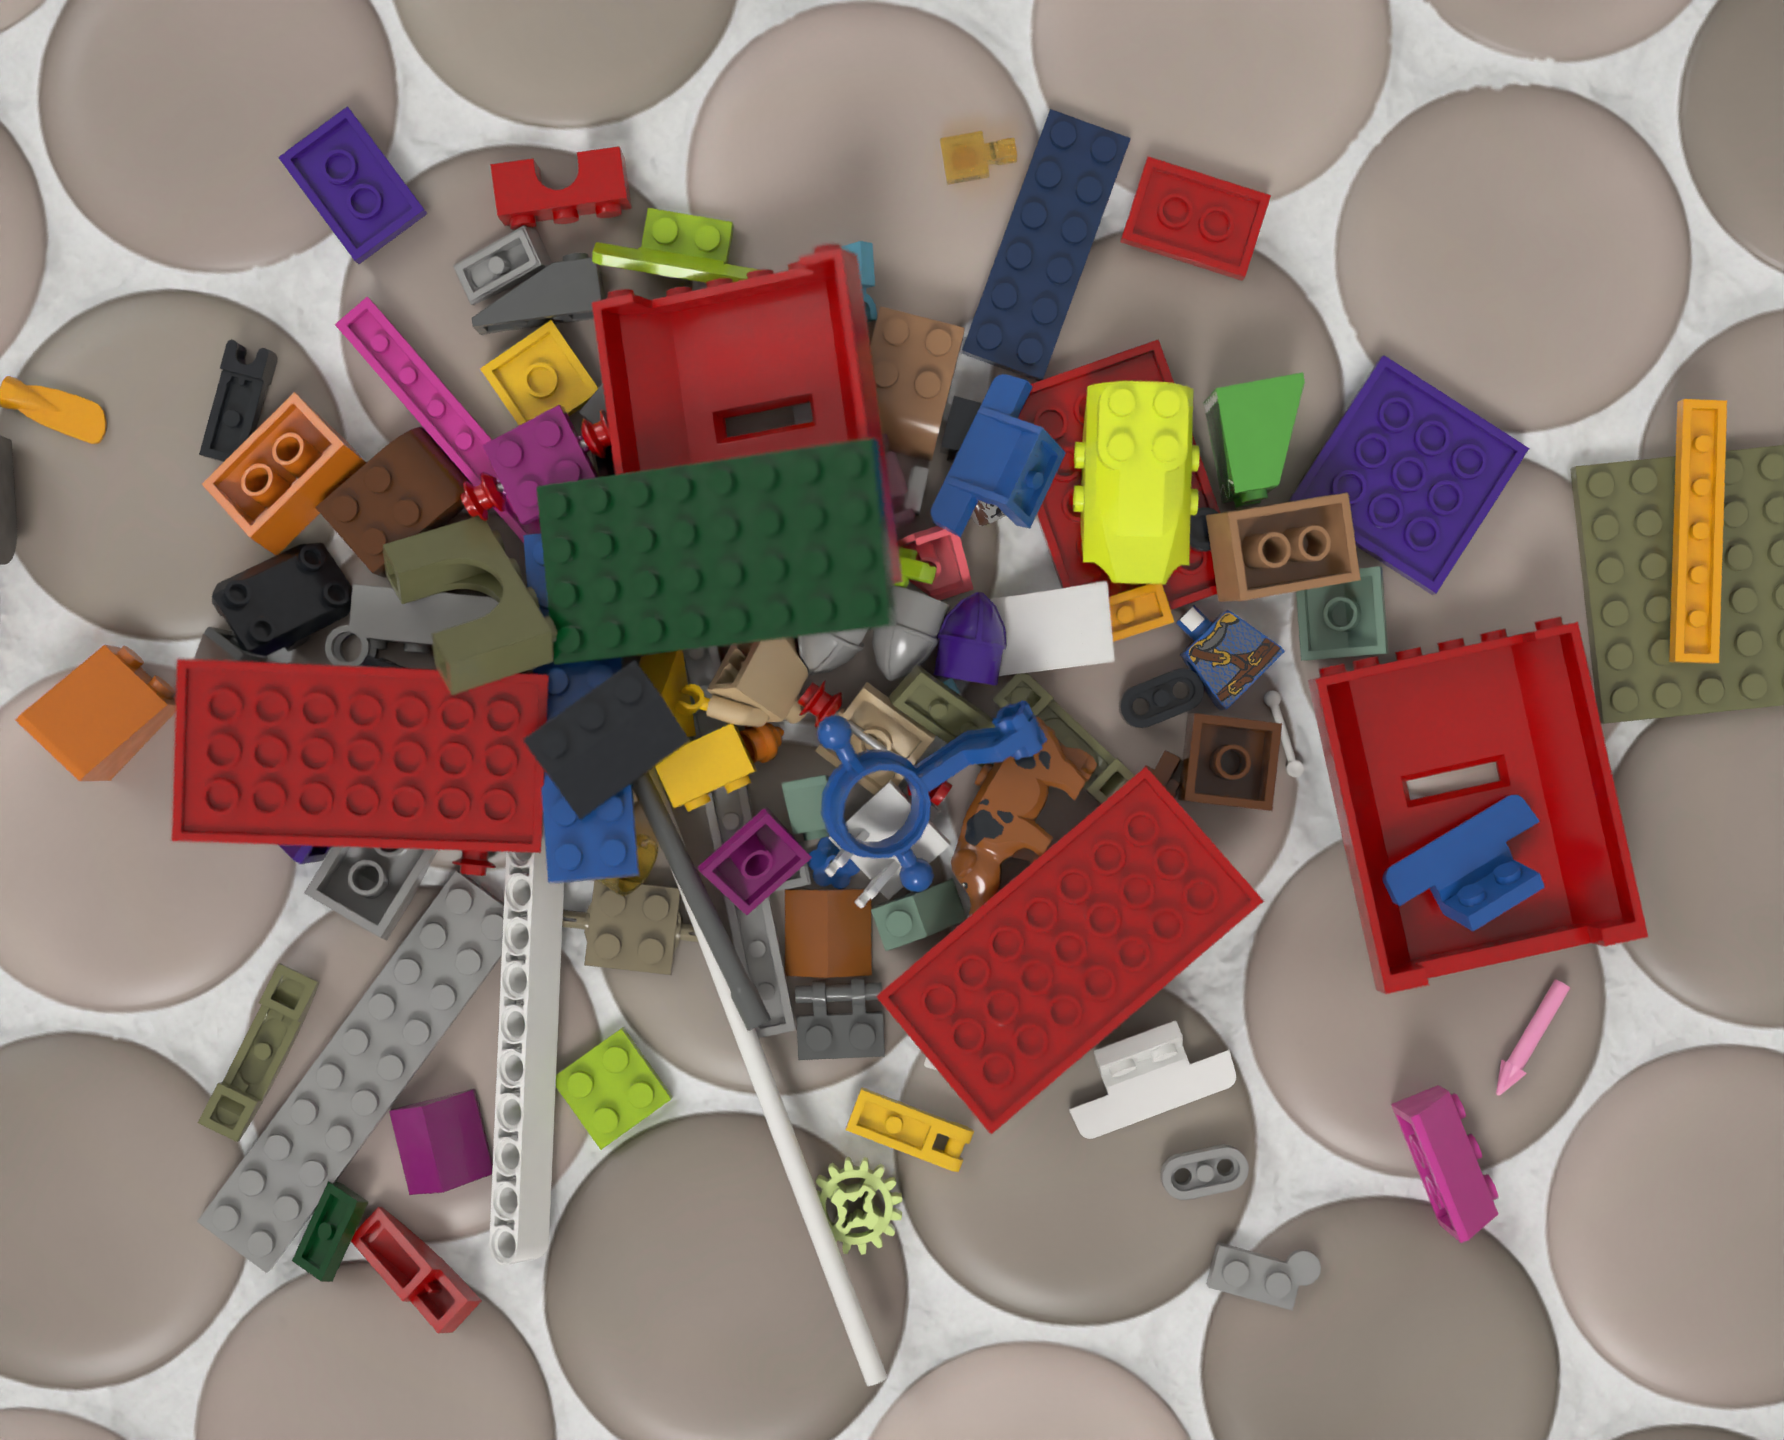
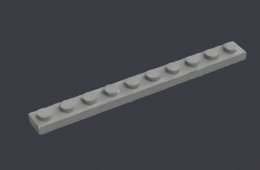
[683,646,797,1038]

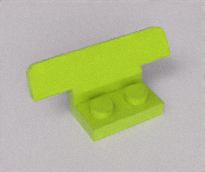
[592,208,760,283]

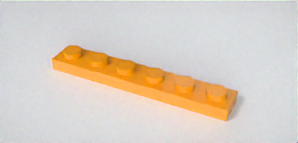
[1669,399,1727,664]

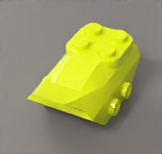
[1073,381,1200,584]

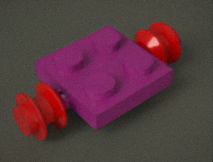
[460,405,611,525]

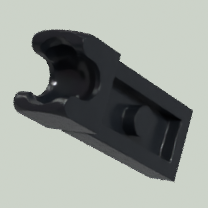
[199,339,278,462]

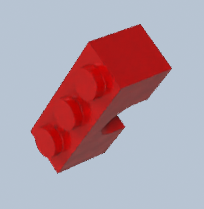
[490,146,632,230]

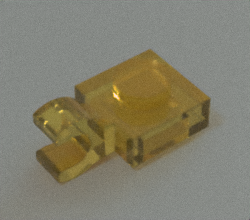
[940,131,1017,185]

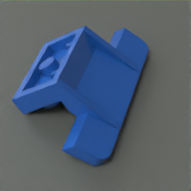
[931,374,1066,538]
[1382,795,1545,931]

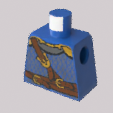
[1176,605,1285,711]

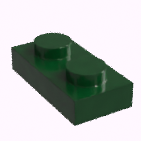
[292,1181,369,1282]

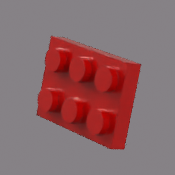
[1120,156,1271,281]

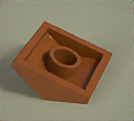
[785,889,872,978]

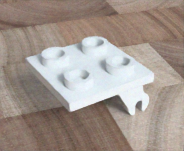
[824,780,951,909]

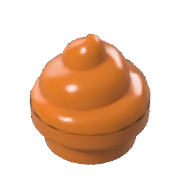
[740,722,784,763]

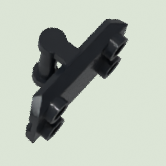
[212,543,353,657]

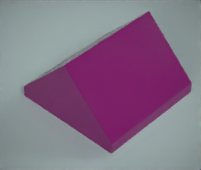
[697,807,812,916]
[389,1088,493,1195]

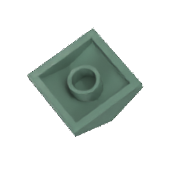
[1296,566,1389,661]

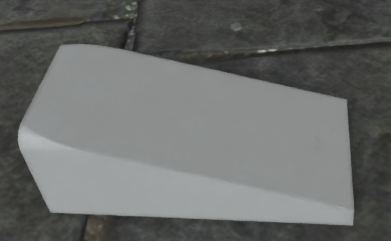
[453,226,552,305]

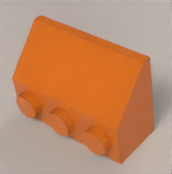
[202,392,367,556]

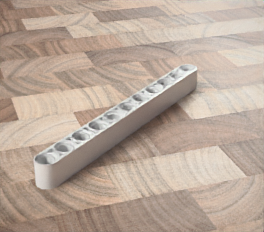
[489,818,564,1265]

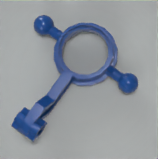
[817,700,1047,892]

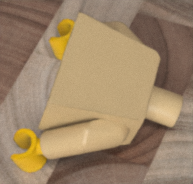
[675,638,808,727]

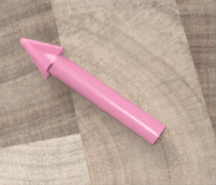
[1496,979,1570,1096]

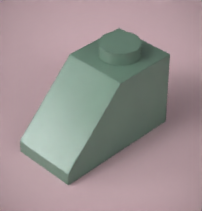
[782,775,830,841]
[871,878,967,951]

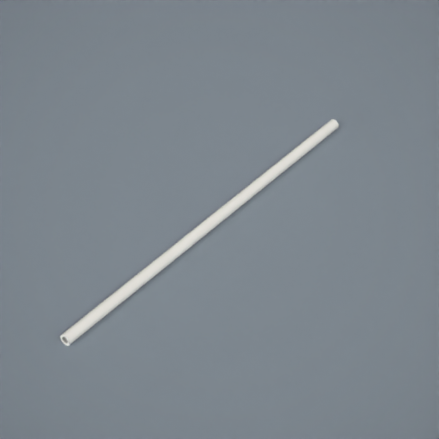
[648,767,888,1386]

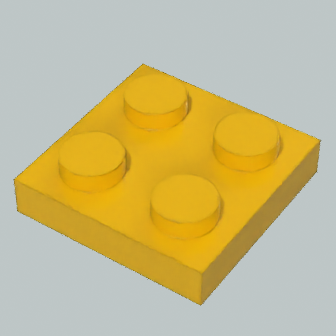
[480,320,598,426]

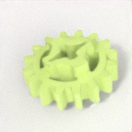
[815,1157,902,1255]

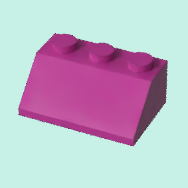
[1391,1085,1499,1243]

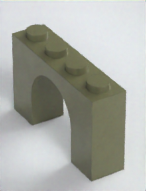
[382,516,557,695]

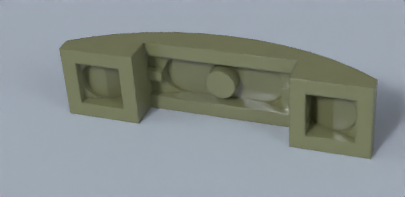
[992,673,1135,805]
[198,963,319,1142]

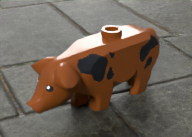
[951,716,1097,915]

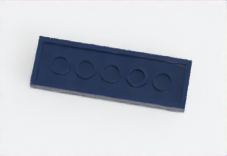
[961,109,1131,381]

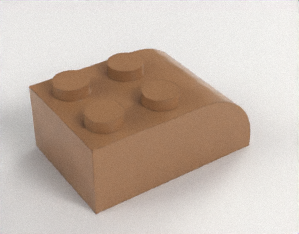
[870,306,965,462]
[1206,493,1361,602]

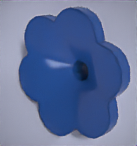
[807,837,860,889]

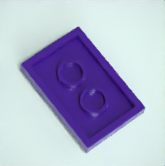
[278,106,428,265]

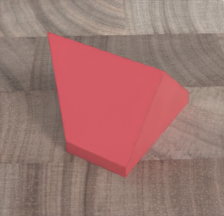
[897,526,974,600]

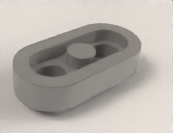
[1160,1144,1249,1200]

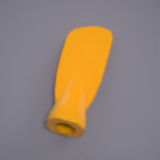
[0,376,107,444]

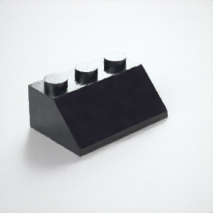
[523,660,690,820]

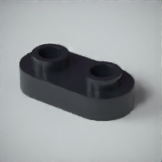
[1119,668,1204,728]

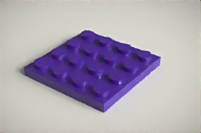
[1287,355,1529,595]

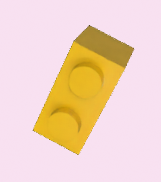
[655,723,757,812]

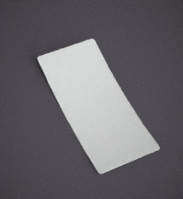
[990,581,1115,676]

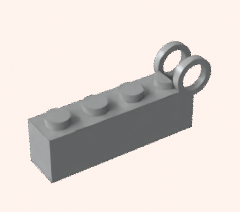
[325,584,498,666]

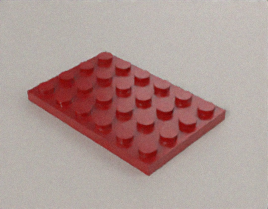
[1018,339,1221,610]

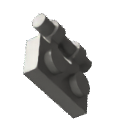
[795,979,885,1060]

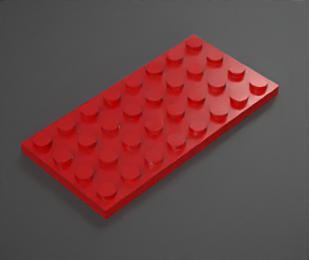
[171,658,548,853]
[876,767,1264,1135]

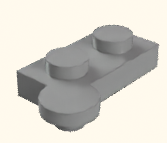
[1206,1242,1321,1311]

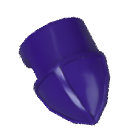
[934,592,1007,686]

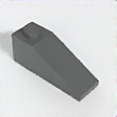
[471,253,605,335]

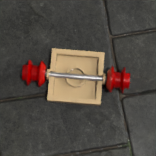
[797,680,953,806]

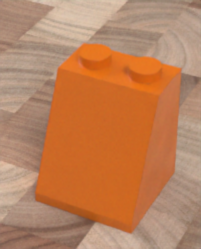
[15,645,176,781]

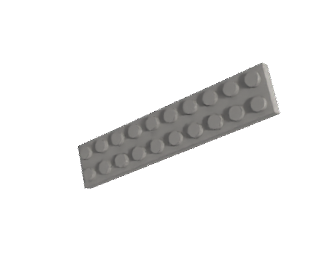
[197,870,504,1273]

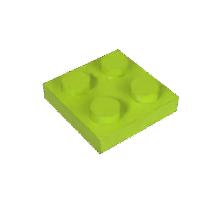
[556,1027,673,1150]

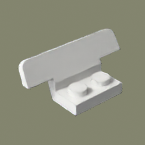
[1069,1020,1236,1139]

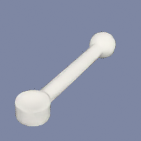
[1264,690,1304,777]

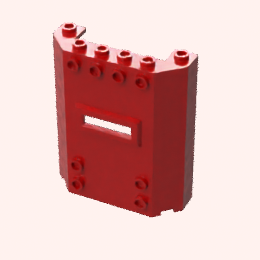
[592,244,903,584]
[1308,616,1649,994]

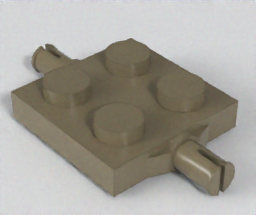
[562,879,698,975]

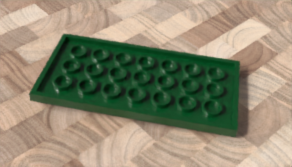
[536,438,897,664]

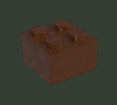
[1178,713,1282,811]

